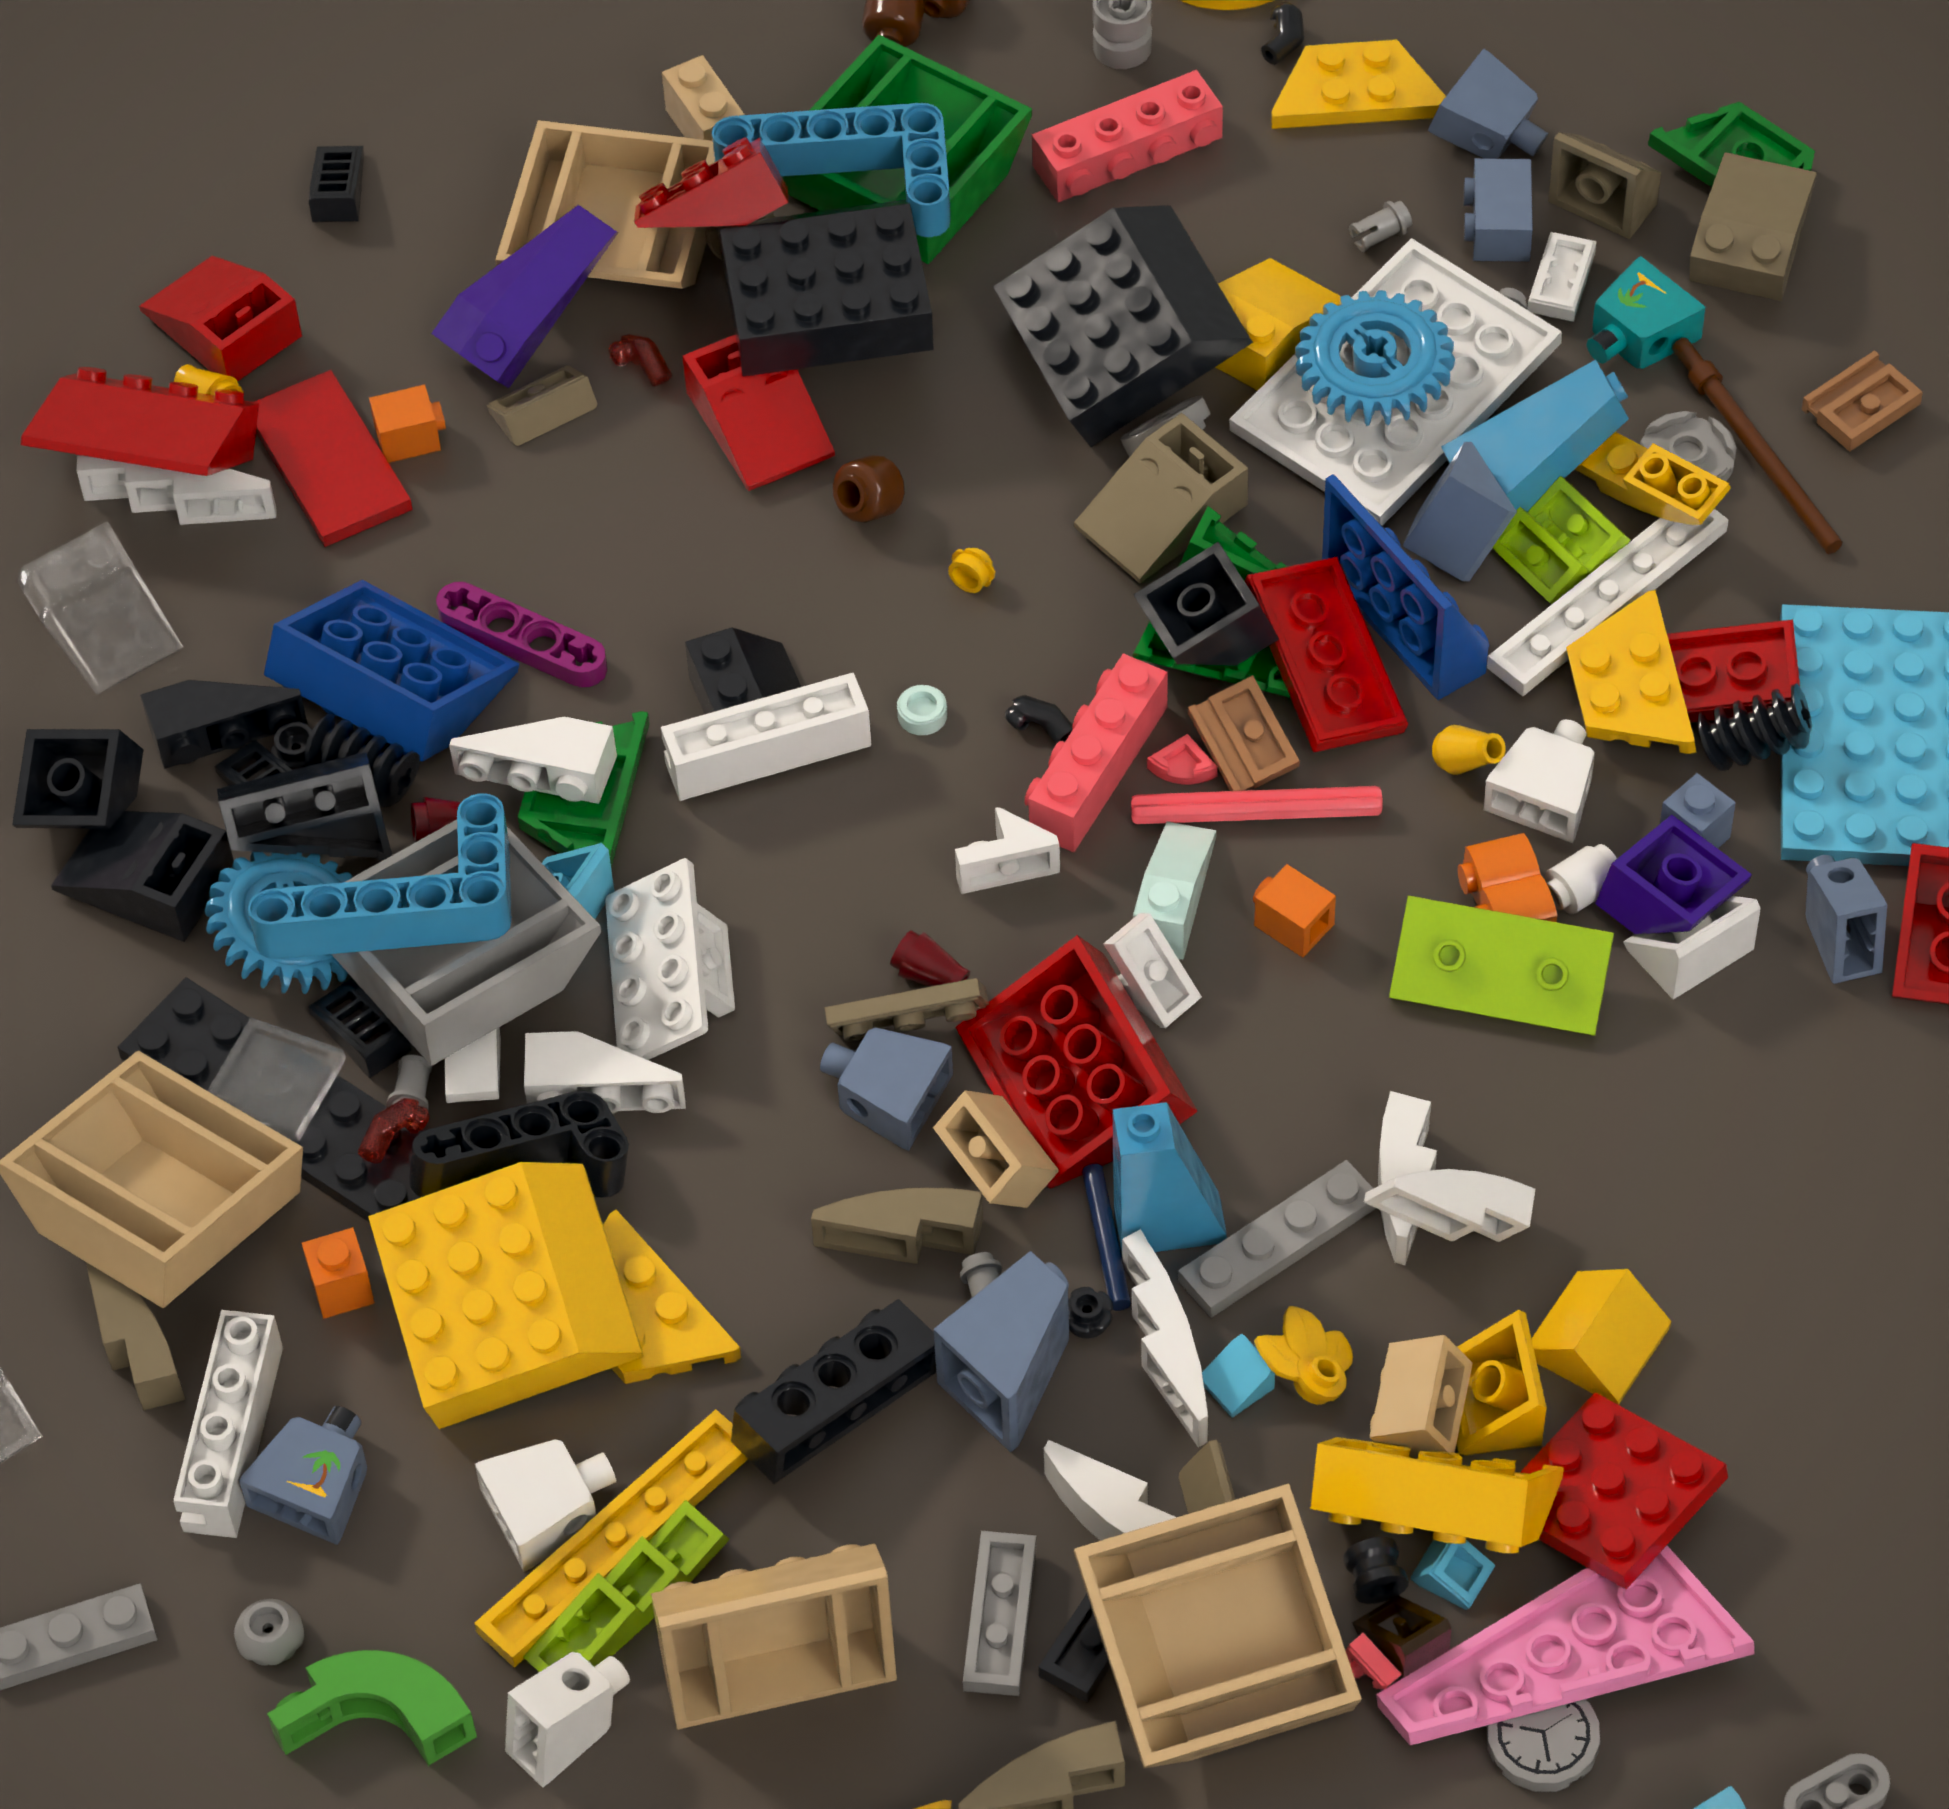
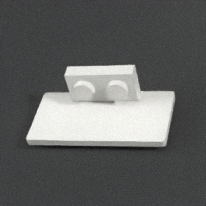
[605,858,735,1060]

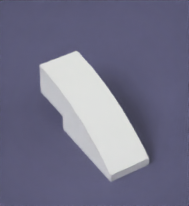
[1378,1091,1437,1265]
[1364,1169,1535,1242]
[1044,1440,1177,1541]

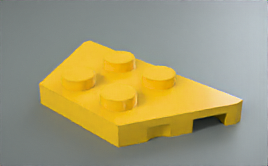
[1271,40,1446,129]
[1566,590,1696,754]
[603,1209,741,1384]

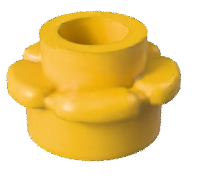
[948,548,995,593]

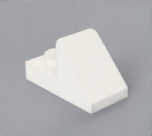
[955,807,1060,894]
[1103,913,1202,1028]

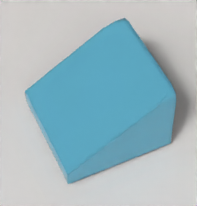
[1202,1334,1275,1418]
[1410,1540,1496,1610]

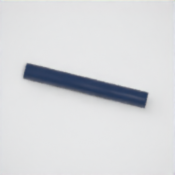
[1082,1164,1131,1311]

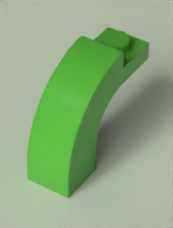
[267,1650,477,1766]

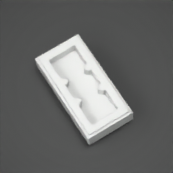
[1527,232,1597,322]

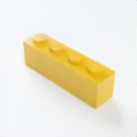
[1310,1437,1564,1553]

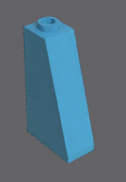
[1441,360,1629,512]
[1113,1102,1227,1256]

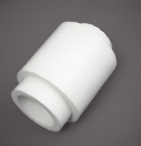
[1545,844,1617,914]

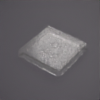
[208,1017,346,1142]

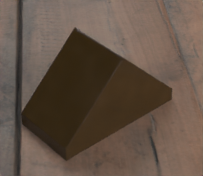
[1352,1595,1452,1683]

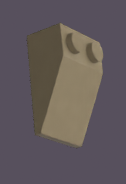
[1689,152,1817,301]

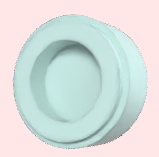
[897,685,947,735]

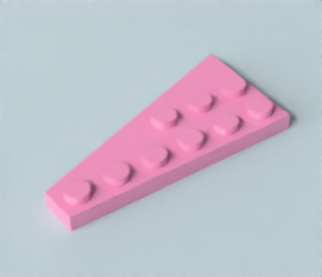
[1376,1546,1754,1746]

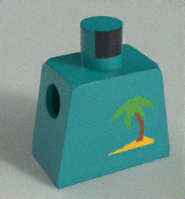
[1586,256,1706,369]

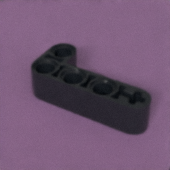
[409,1091,629,1198]

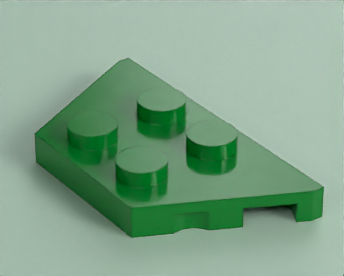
[1647,101,1815,187]
[518,711,650,867]

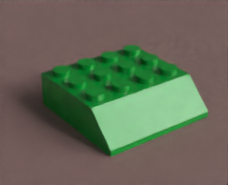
[782,35,1032,265]

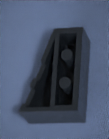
[217,752,392,860]

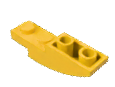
[1574,432,1731,525]

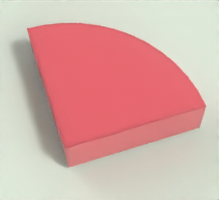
[1147,734,1218,785]
[1345,1632,1402,1689]

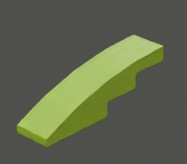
[523,1500,730,1672]

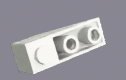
[449,717,617,804]
[524,1031,686,1114]

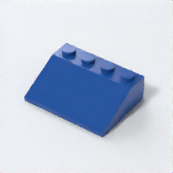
[1322,474,1489,700]
[264,580,519,762]

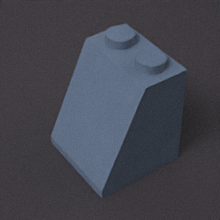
[934,1251,1069,1453]

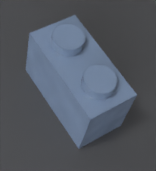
[1463,158,1533,262]

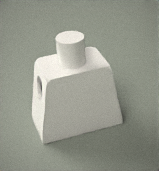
[1483,720,1595,843]
[475,1439,616,1572]
[505,1652,630,1788]

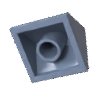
[1403,442,1517,581]

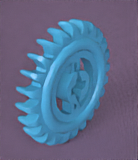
[1295,290,1455,426]
[205,852,354,994]

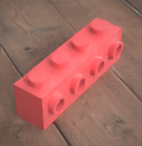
[1032,70,1223,203]
[1024,653,1168,853]

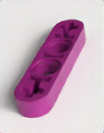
[436,582,607,688]

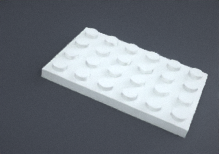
[1229,238,1562,526]

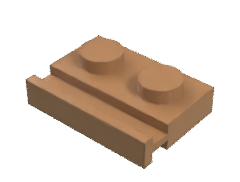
[1802,350,1923,452]
[1188,676,1300,791]

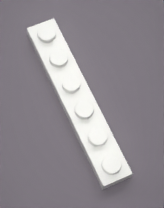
[1487,509,1729,696]

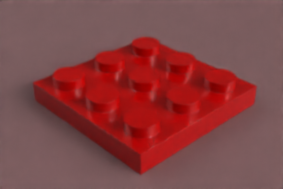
[1521,1392,1729,1589]

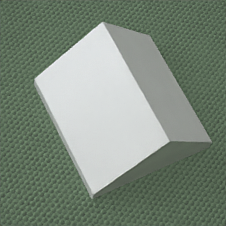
[1623,896,1761,1000]

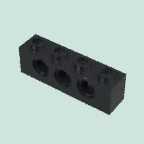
[731,1299,936,1484]

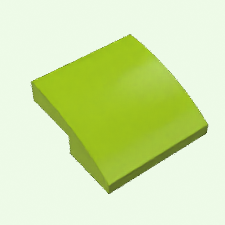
[1493,475,1631,604]

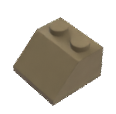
[1548,132,1661,240]

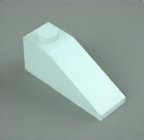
[1133,821,1216,960]

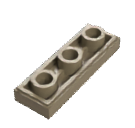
[824,978,989,1041]

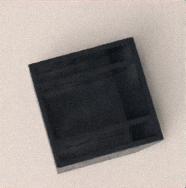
[717,200,934,377]
[993,205,1253,447]

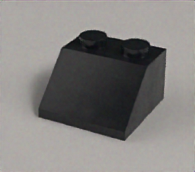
[1133,542,1279,666]
[685,627,801,714]
[12,729,144,829]

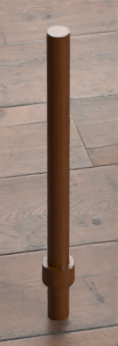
[1672,337,1843,554]

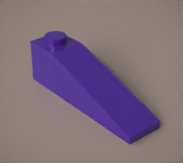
[431,205,618,389]

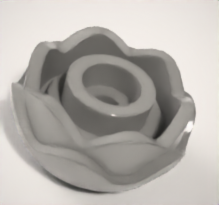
[234,1599,304,1666]

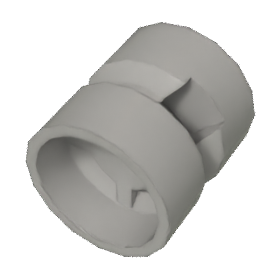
[1092,0,1152,69]

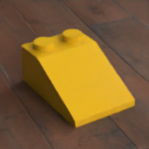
[1216,258,1341,391]

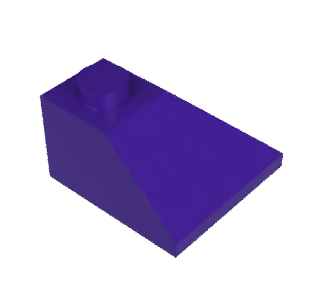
[1595,815,1752,934]

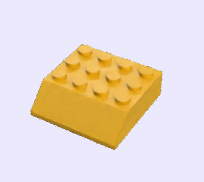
[368,1162,644,1429]

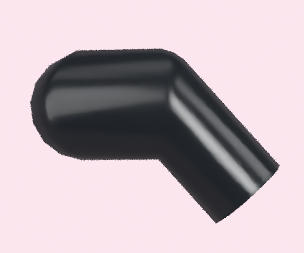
[1261,3,1304,65]
[1005,695,1073,744]

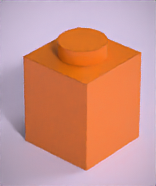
[369,384,446,463]
[1253,864,1336,958]
[302,1227,375,1319]

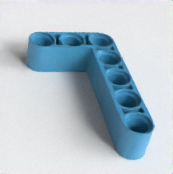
[712,103,951,237]
[248,793,512,959]

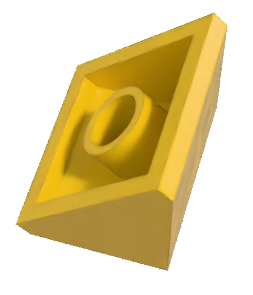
[1531,1269,1672,1405]
[1456,1310,1547,1455]

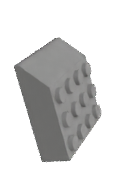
[331,820,601,1066]

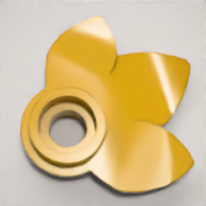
[1254,1306,1353,1405]

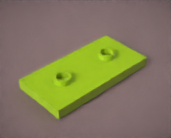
[1389,895,1614,1036]

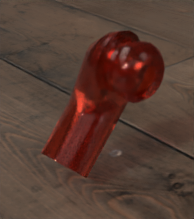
[609,334,672,387]
[358,1098,430,1164]

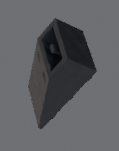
[51,811,234,942]

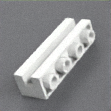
[661,672,871,801]
[173,1310,283,1538]

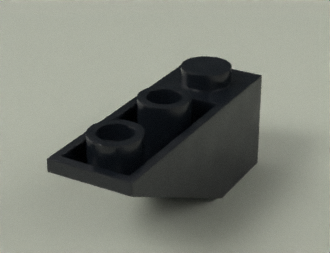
[140,680,308,769]

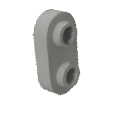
[1120,395,1211,457]
[1782,1753,1890,1809]

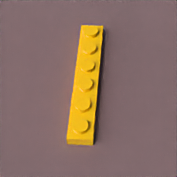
[474,1409,748,1668]

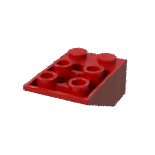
[634,137,788,228]
[139,256,302,382]
[682,335,835,492]

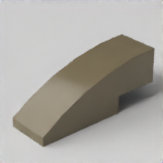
[811,1188,983,1264]
[86,1262,186,1411]
[958,1721,1125,1809]

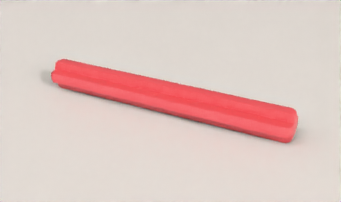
[1131,786,1383,824]

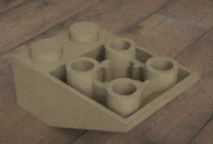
[1074,412,1248,583]

